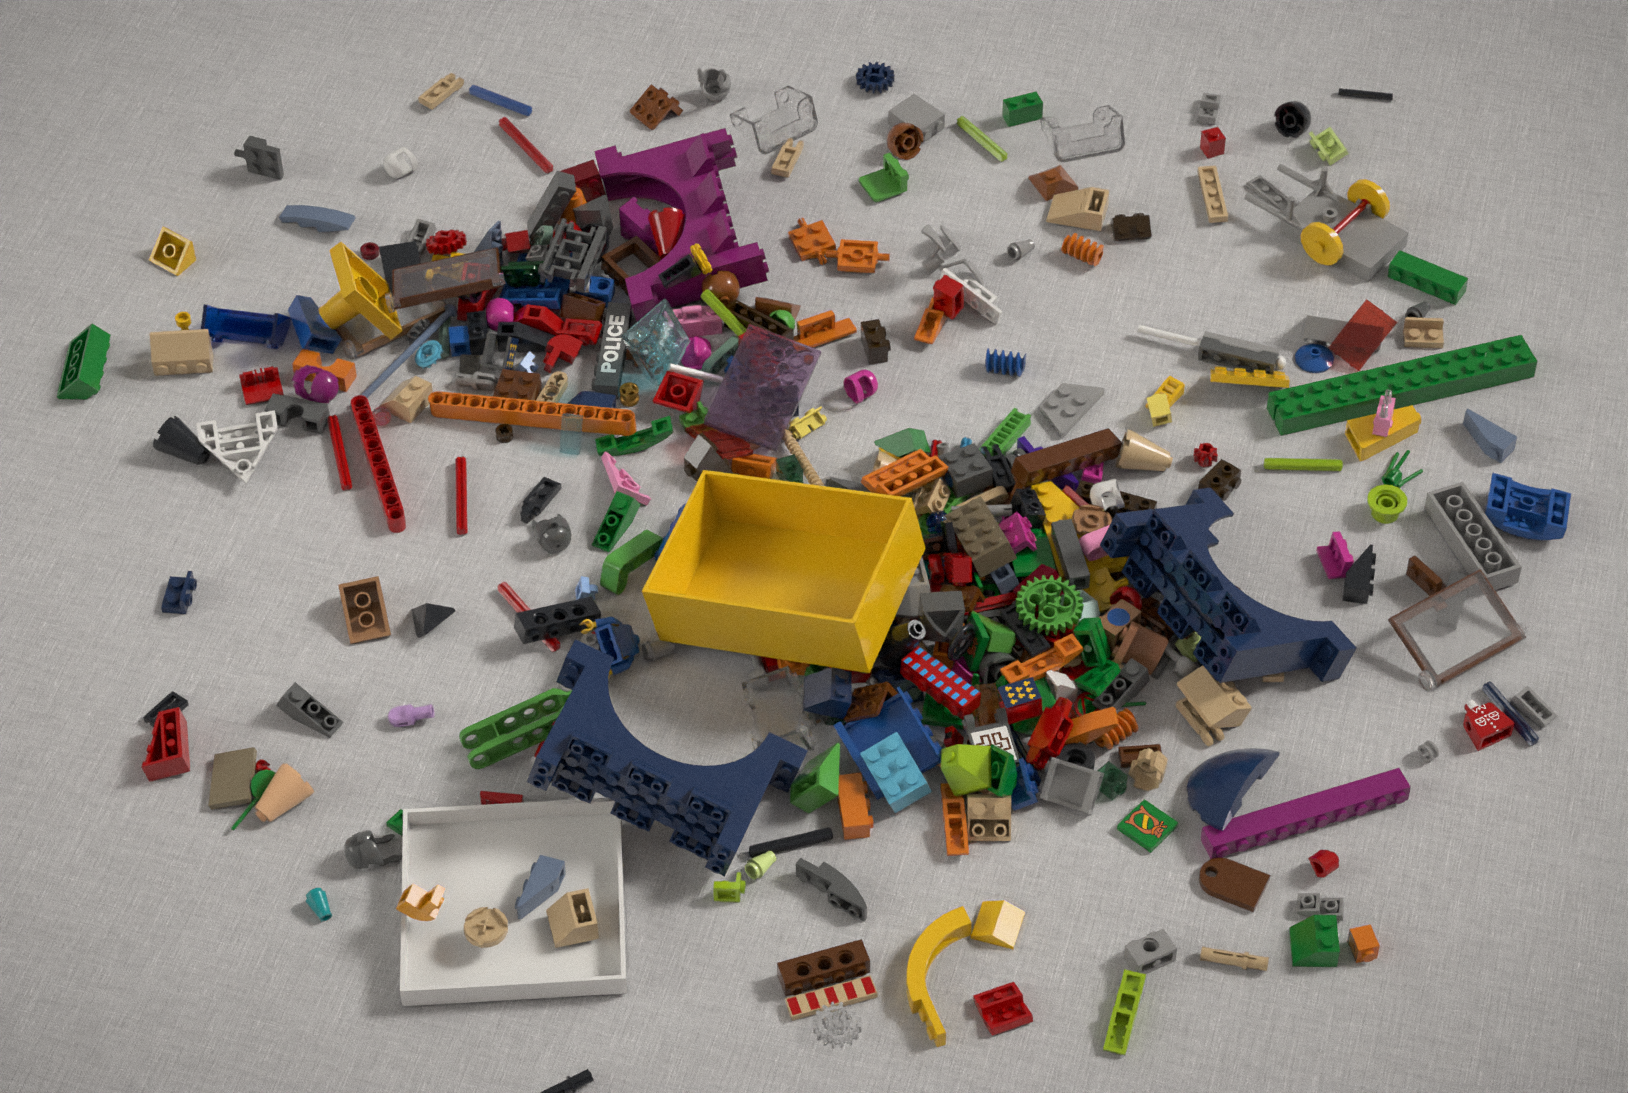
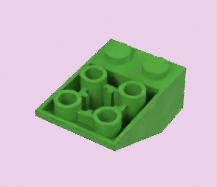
[790,743,840,813]

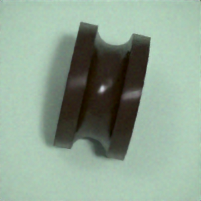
[495,424,514,443]

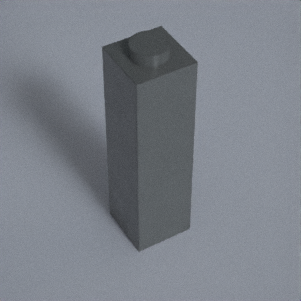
[1051,519,1090,590]

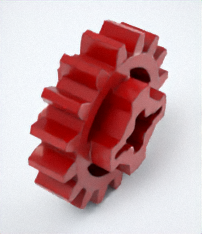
[426,229,467,255]

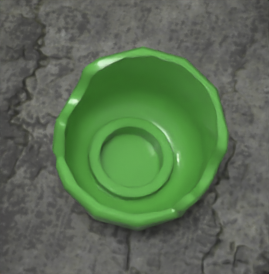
[769,310,796,331]

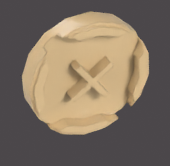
[463,907,508,948]

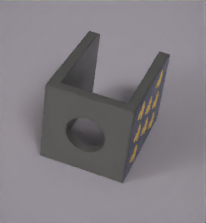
[481,332,519,370]

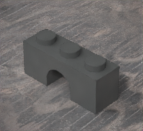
[265,393,330,434]

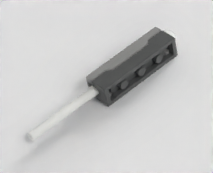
[1137,325,1286,374]

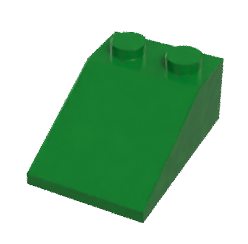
[1008,529,1056,577]

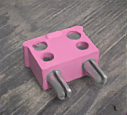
[1372,390,1396,437]

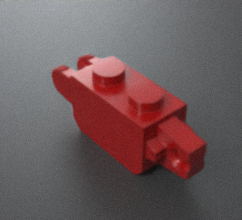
[1026,697,1074,770]

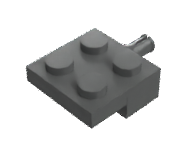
[234,135,284,180]

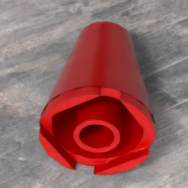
[648,208,686,259]

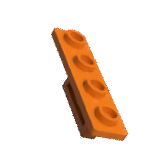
[786,310,857,356]

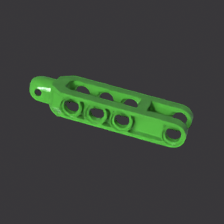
[459,688,572,769]

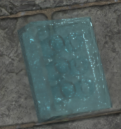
[621,299,690,389]

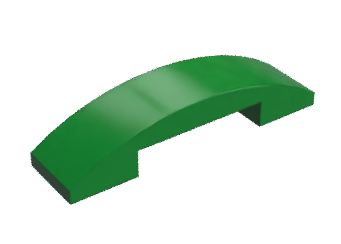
[595,416,674,456]

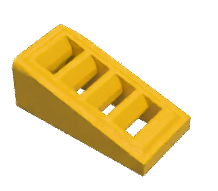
[1146,376,1185,409]

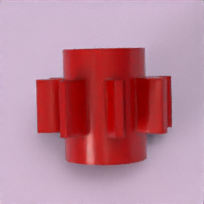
[1193,443,1218,467]

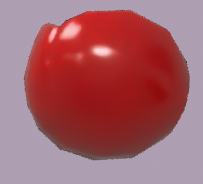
[1109,586,1143,610]

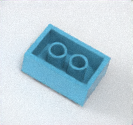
[860,732,932,813]

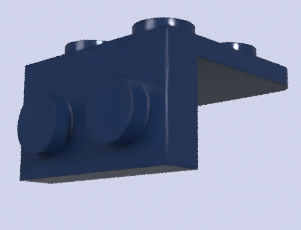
[872,667,924,703]

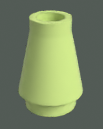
[745,851,776,879]

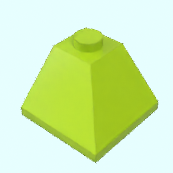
[941,744,991,797]

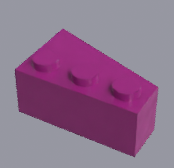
[619,197,660,257]

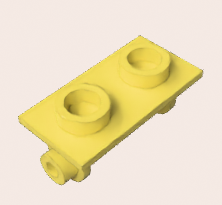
[788,406,827,439]

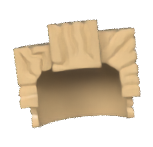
[1128,748,1168,791]

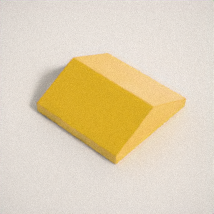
[971,900,1025,949]

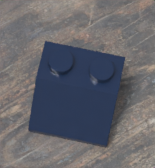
[803,667,852,719]

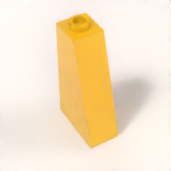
[1345,405,1421,461]

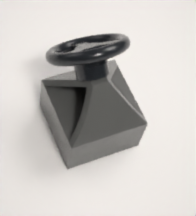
[917,591,975,661]

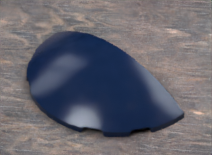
[1187,748,1280,831]

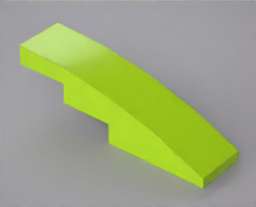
[1103,969,1146,1056]

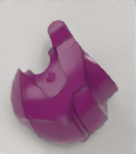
[291,365,339,404]

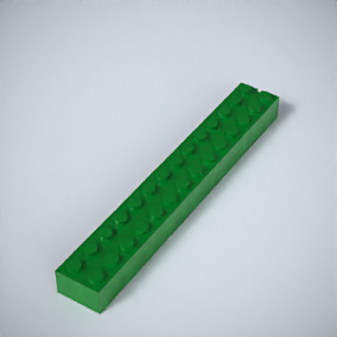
[1266,335,1538,436]

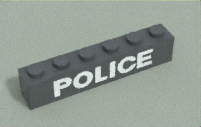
[592,302,632,400]

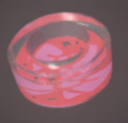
[372,407,392,426]

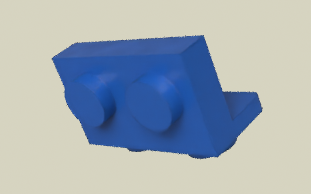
[1011,758,1039,811]

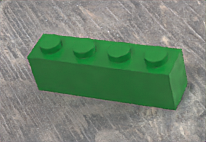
[1387,250,1468,305]

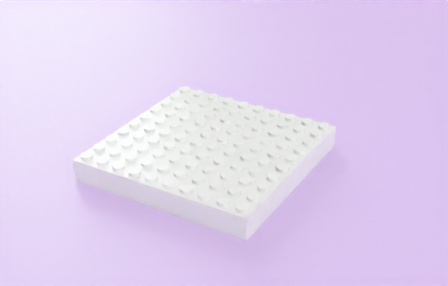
[400,798,627,1006]

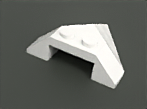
[196,410,278,484]

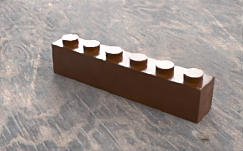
[1011,428,1122,487]

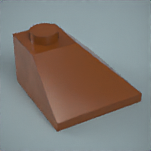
[1028,165,1079,201]

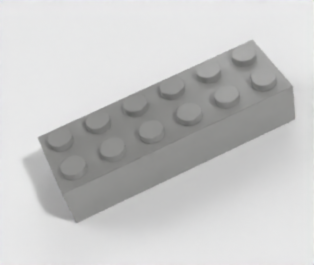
[1424,482,1522,594]

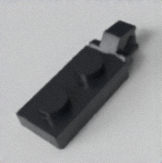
[520,477,562,524]

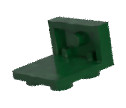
[500,261,546,287]

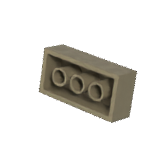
[945,496,1017,578]

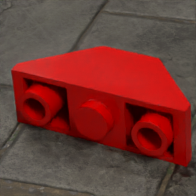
[513,304,565,336]

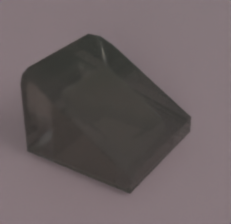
[459,354,480,375]

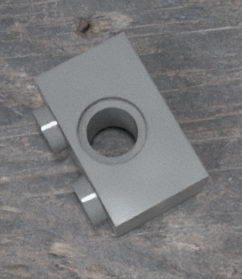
[1124,929,1177,974]

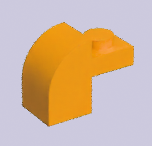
[396,883,445,921]

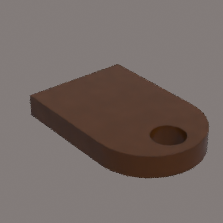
[1199,858,1271,913]

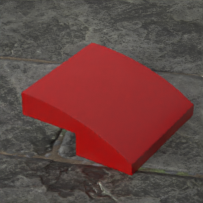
[973,982,1033,1036]

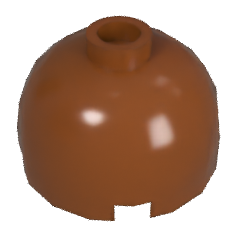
[886,123,924,160]
[701,270,740,307]

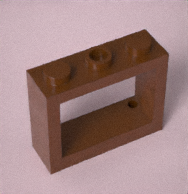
[601,236,662,296]

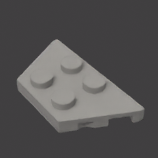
[1040,383,1104,439]

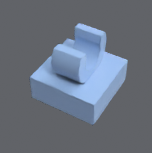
[515,352,539,373]
[575,576,598,600]

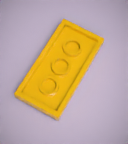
[1210,366,1290,388]

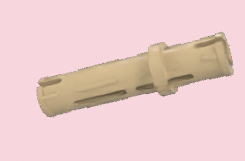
[1200,946,1269,971]

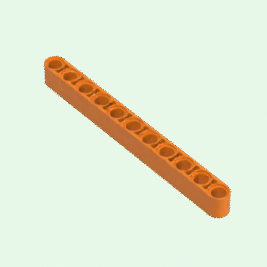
[428,391,637,436]

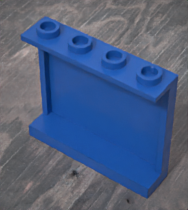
[833,687,942,800]

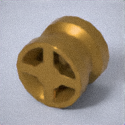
[619,382,639,407]

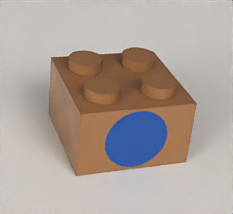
[1099,599,1141,661]

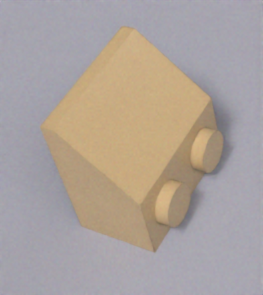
[379,376,433,423]

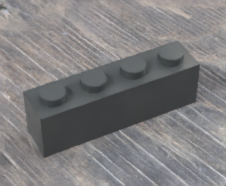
[527,171,576,238]

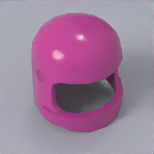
[486,298,514,332]
[843,369,878,404]

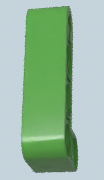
[600,529,663,595]

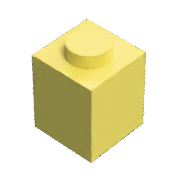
[1147,393,1172,427]

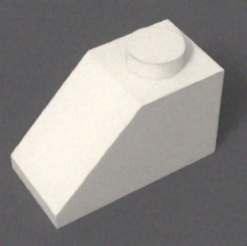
[1045,670,1078,703]

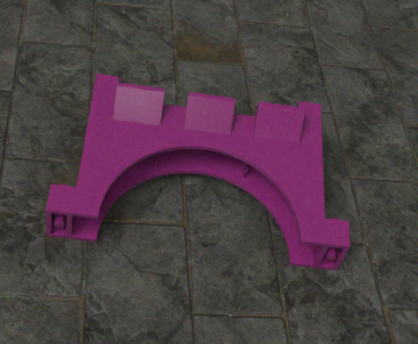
[594,128,769,330]

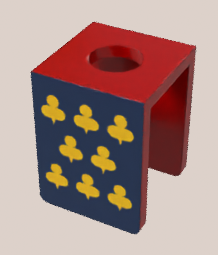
[998,677,1043,725]

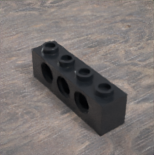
[514,596,601,644]

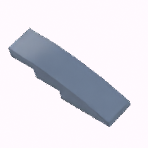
[279,205,356,232]

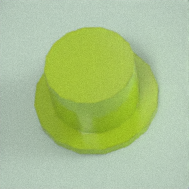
[1367,484,1407,524]

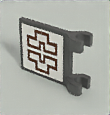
[962,707,1019,764]

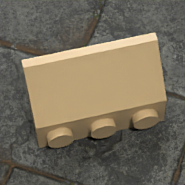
[150,329,214,376]
[1176,666,1252,728]

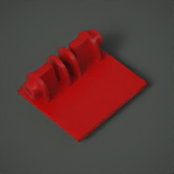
[239,366,284,405]

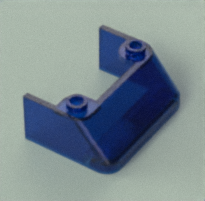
[201,304,291,350]

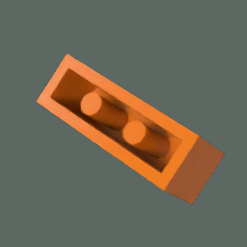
[837,773,874,840]

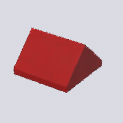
[653,370,704,413]

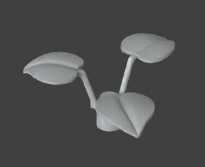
[921,225,984,287]

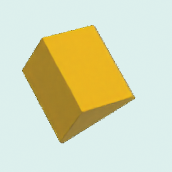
[149,226,196,276]

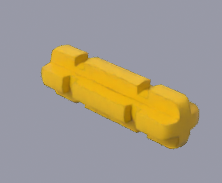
[690,243,712,274]

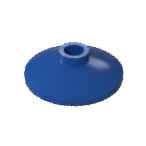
[1295,344,1334,373]

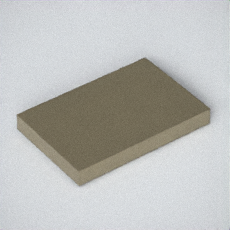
[208,747,257,810]

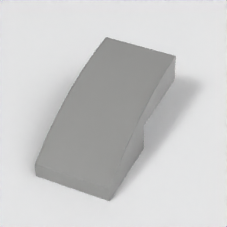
[1197,93,1221,125]

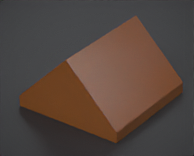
[755,297,801,319]

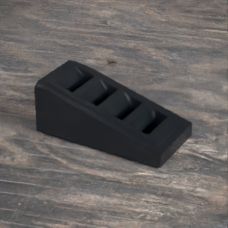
[658,254,702,289]

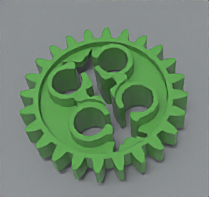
[1015,575,1084,635]

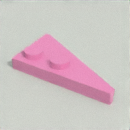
[601,452,651,505]

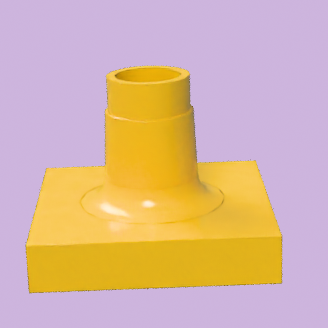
[318,242,402,340]

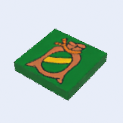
[963,613,990,672]
[1117,799,1178,853]

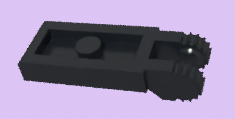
[980,444,1016,492]

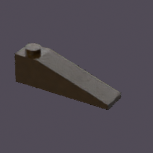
[684,433,739,481]

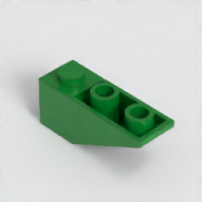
[591,491,641,553]

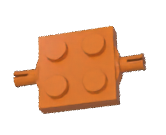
[788,218,836,265]
[826,239,890,273]

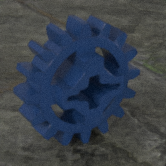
[856,61,895,94]

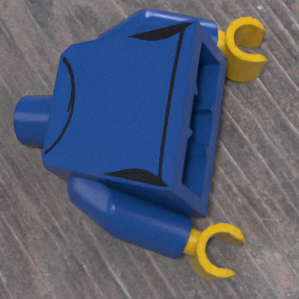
[579,617,640,679]

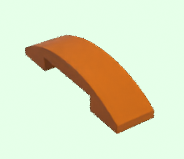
[1000,634,1083,684]

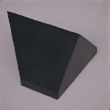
[412,603,456,638]

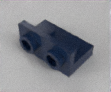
[161,571,197,614]

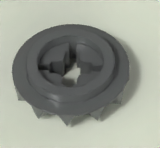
[406,318,430,344]

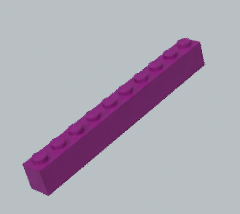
[1201,768,1411,859]

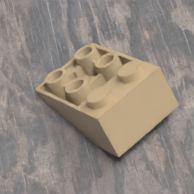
[1046,187,1109,231]

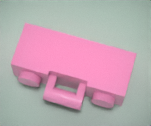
[662,305,722,340]

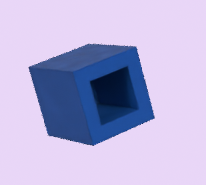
[449,325,471,357]

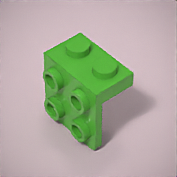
[859,153,909,202]

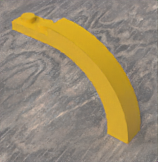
[906,906,972,1047]

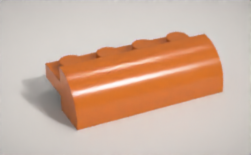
[861,449,949,497]

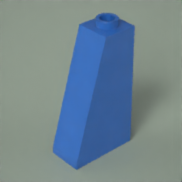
[288,295,342,354]

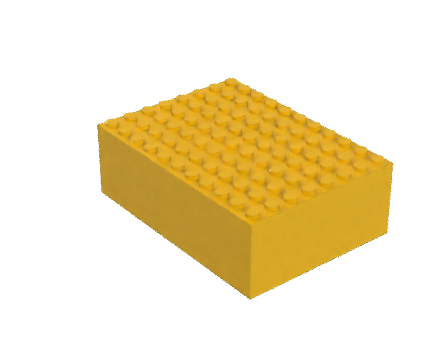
[642,470,925,673]

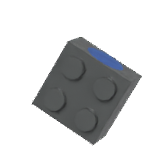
[939,443,993,498]

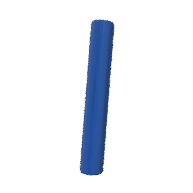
[469,85,532,116]

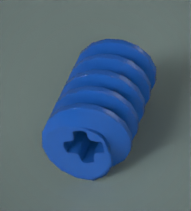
[985,348,1026,377]

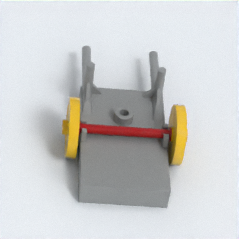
[1244,164,1408,282]

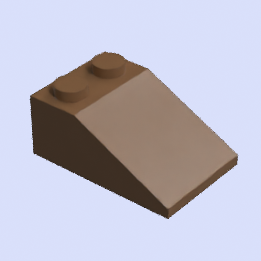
[338,576,391,644]

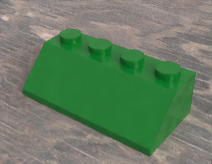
[57,323,111,400]

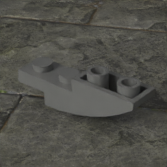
[796,858,867,922]

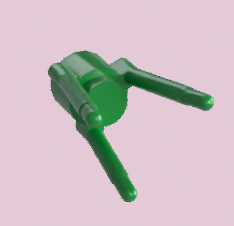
[1382,450,1423,488]

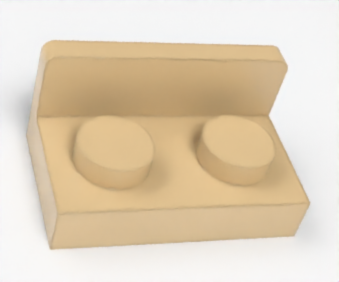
[1403,317,1444,348]
[913,478,951,519]

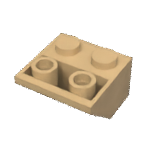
[967,794,1011,841]
[546,888,599,948]

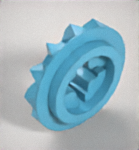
[415,340,444,369]

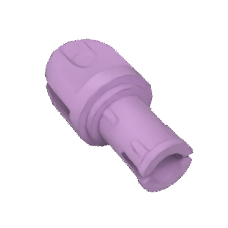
[388,704,435,727]

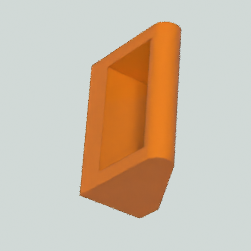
[731,451,777,479]

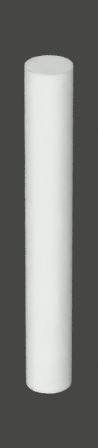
[667,363,723,384]

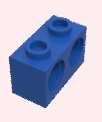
[574,276,615,308]

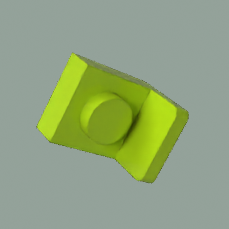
[713,872,746,902]

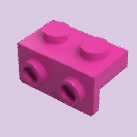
[998,512,1037,554]
[1316,531,1354,579]

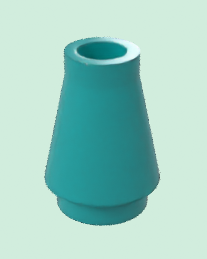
[306,888,332,922]

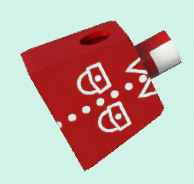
[1463,700,1514,751]

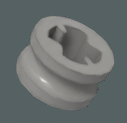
[1418,740,1439,762]

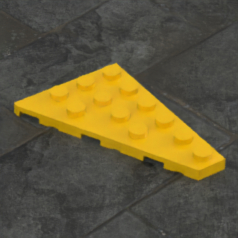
[1031,481,1129,581]

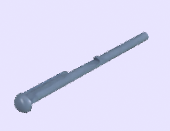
[360,304,457,398]

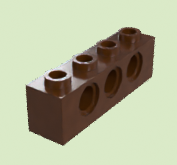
[777,939,870,997]

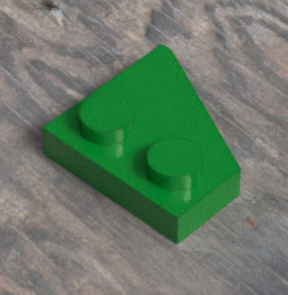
[1074,659,1121,697]

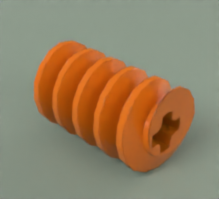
[1061,233,1104,267]
[1093,708,1138,750]

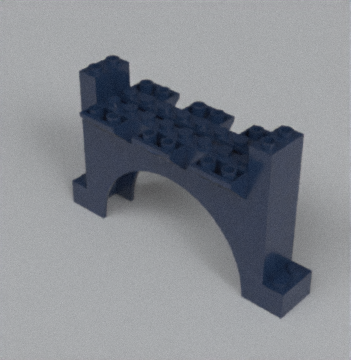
[1100,488,1357,683]
[527,639,808,877]

